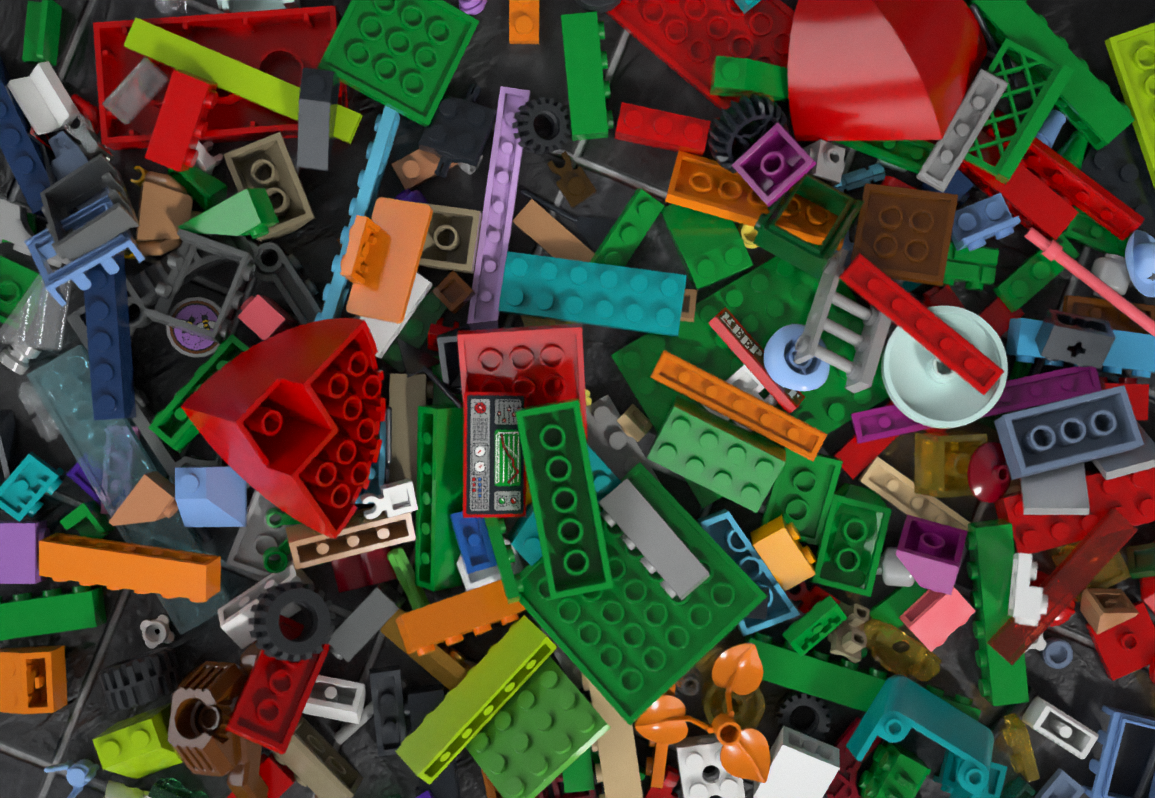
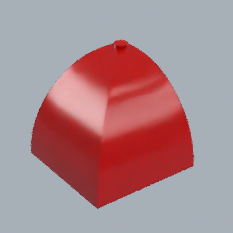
[788,0,988,141]

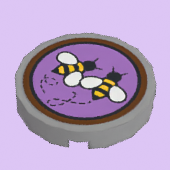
[166,297,227,358]

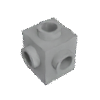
[803,140,845,187]

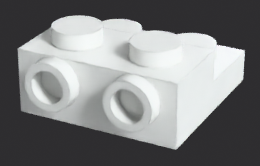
[1008,553,1048,626]

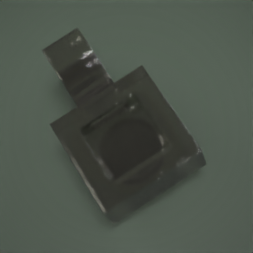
[65,113,114,162]

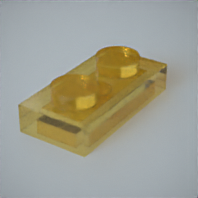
[1003,713,1040,782]

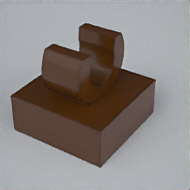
[432,270,476,315]

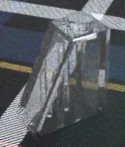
[0,269,72,352]

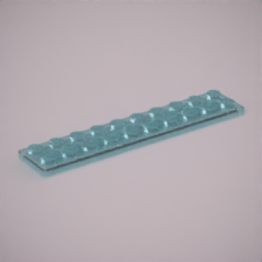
[27,345,233,635]

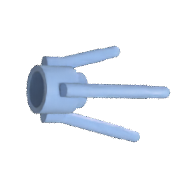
[44,759,100,798]

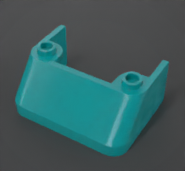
[846,674,994,798]

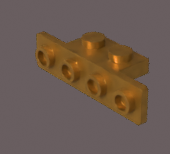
[380,608,471,690]

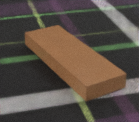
[512,199,595,262]

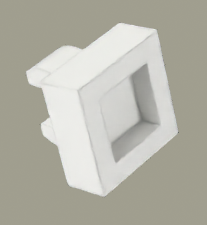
[194,141,223,175]

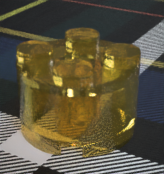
[701,676,765,730]

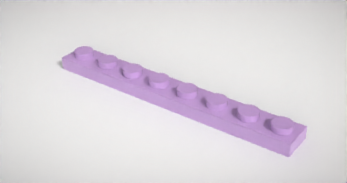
[467,86,531,324]

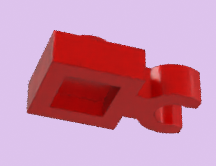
[785,581,841,614]

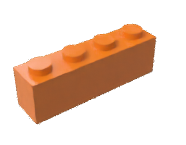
[396,580,526,657]

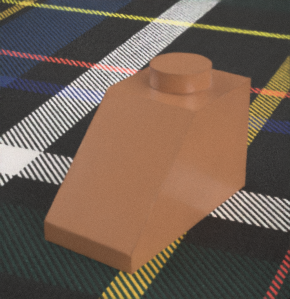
[109,471,178,526]

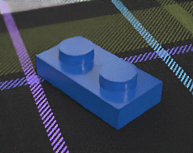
[450,511,497,575]

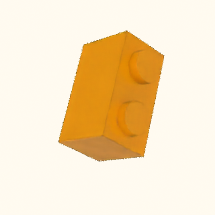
[751,515,816,592]

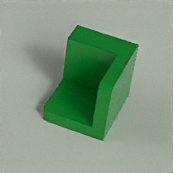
[60,501,116,539]

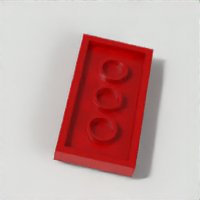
[225,614,330,754]

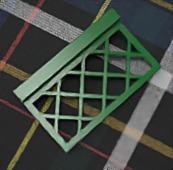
[963,38,1075,185]

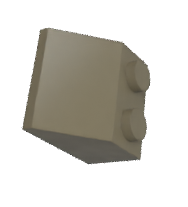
[419,203,482,275]

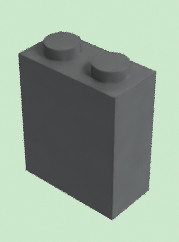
[328,581,407,662]

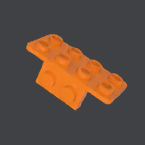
[340,197,433,324]

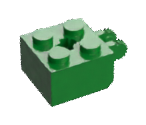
[858,740,931,798]

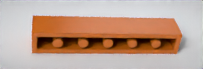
[39,533,221,603]

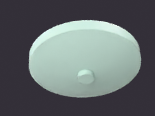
[881,306,1008,429]

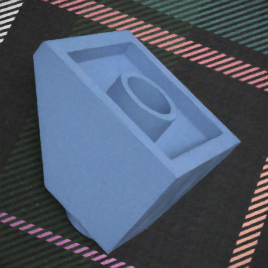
[175,466,247,527]

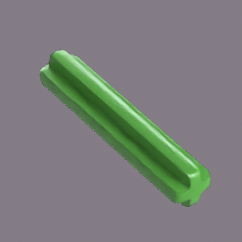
[387,547,430,610]

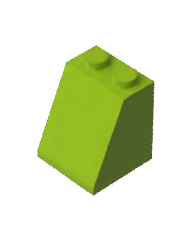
[93,703,182,779]

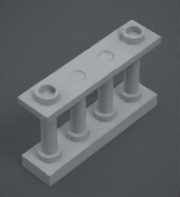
[793,248,903,393]

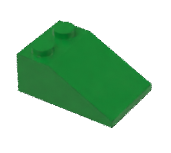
[661,204,753,291]

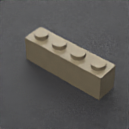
[389,374,434,495]

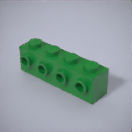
[148,334,249,453]

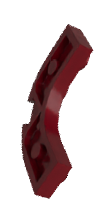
[825,717,882,798]

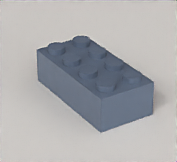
[994,385,1144,480]

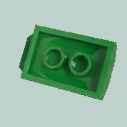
[810,483,892,597]

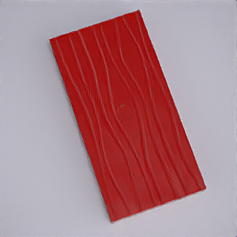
[93,5,348,150]

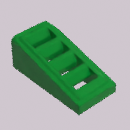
[168,166,227,211]

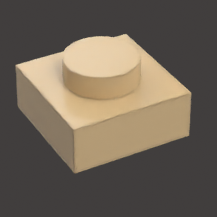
[617,404,653,442]

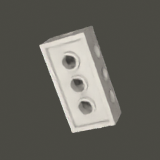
[675,734,745,798]

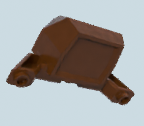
[168,640,268,798]

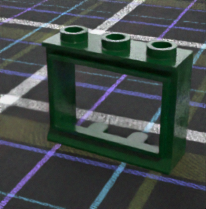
[753,173,865,279]

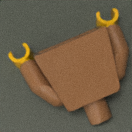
[124,166,203,259]

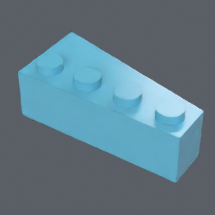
[697,509,800,636]

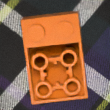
[0,645,68,714]

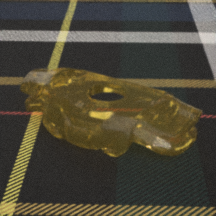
[864,619,942,681]

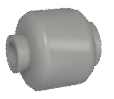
[1090,253,1131,300]
[876,547,915,587]

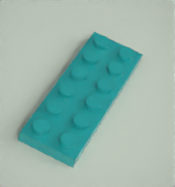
[498,251,687,337]

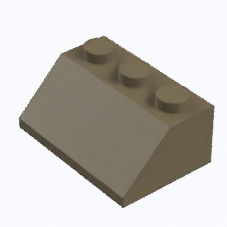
[223,132,315,243]
[272,715,363,798]

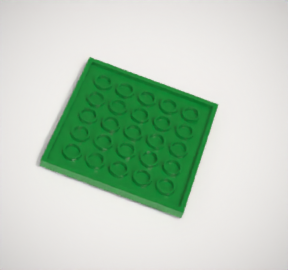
[519,462,767,726]

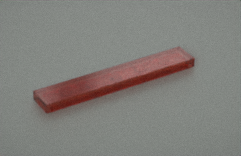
[987,508,1138,665]

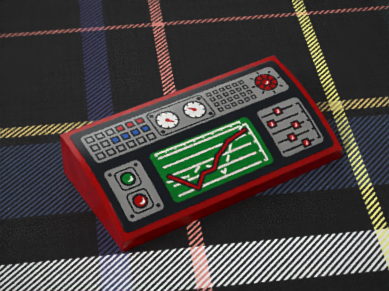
[463,392,527,518]

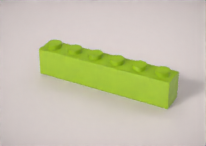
[395,615,557,785]

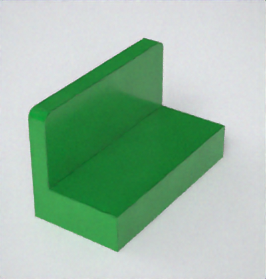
[22,0,62,66]

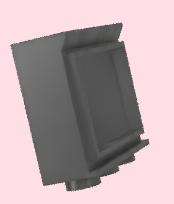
[40,153,139,262]
[144,229,256,345]

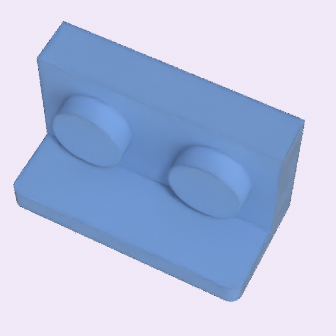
[951,193,1021,251]

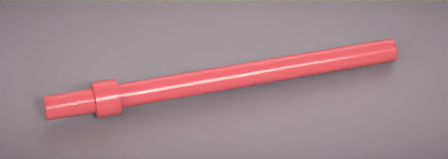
[1024,227,1155,337]

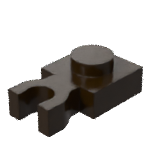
[547,151,597,209]

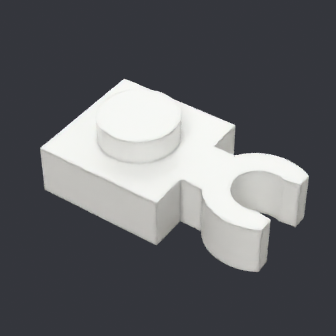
[360,478,418,519]

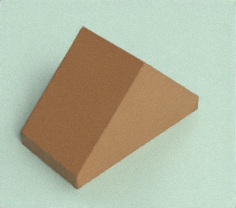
[1080,588,1139,635]

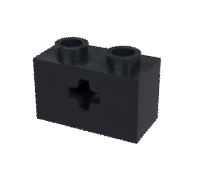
[1035,309,1116,368]

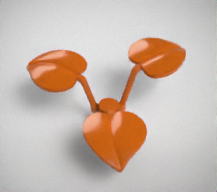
[635,643,770,783]

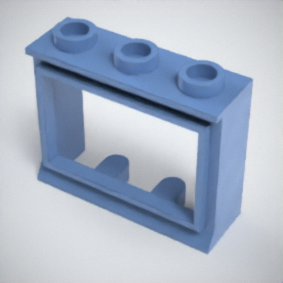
[24,195,145,307]
[1082,705,1155,798]

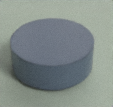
[1040,637,1073,669]

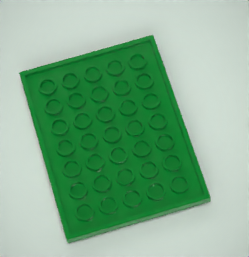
[611,242,889,508]

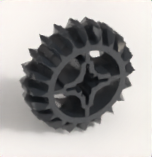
[707,93,789,174]

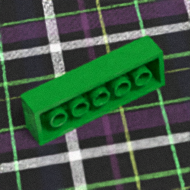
[515,398,613,600]

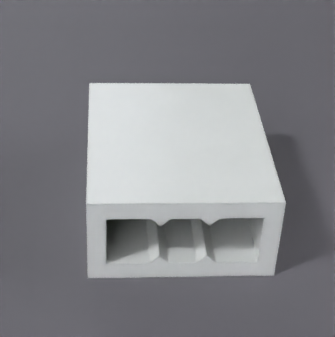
[753,726,840,798]

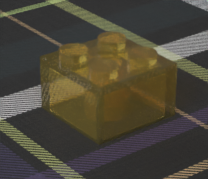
[914,431,987,498]

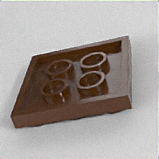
[850,183,958,286]

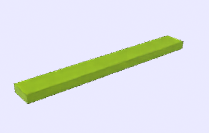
[124,17,362,144]

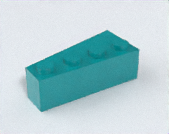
[508,444,622,566]

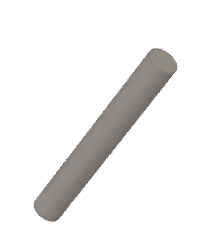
[333,676,408,744]

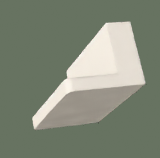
[7,61,80,135]

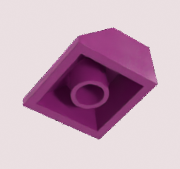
[732,123,816,207]
[896,515,967,595]

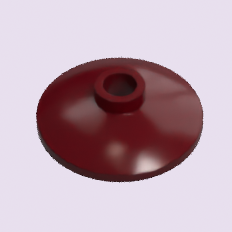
[967,442,1012,503]

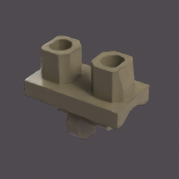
[827,602,870,663]

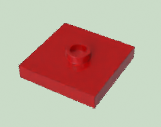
[1085,601,1155,681]

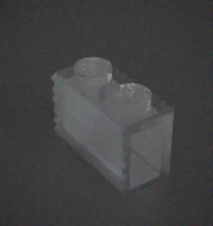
[102,58,169,124]

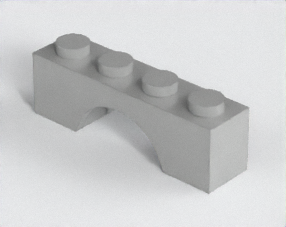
[0,198,71,268]

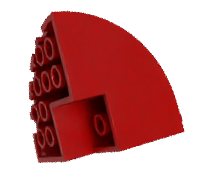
[181,318,386,539]

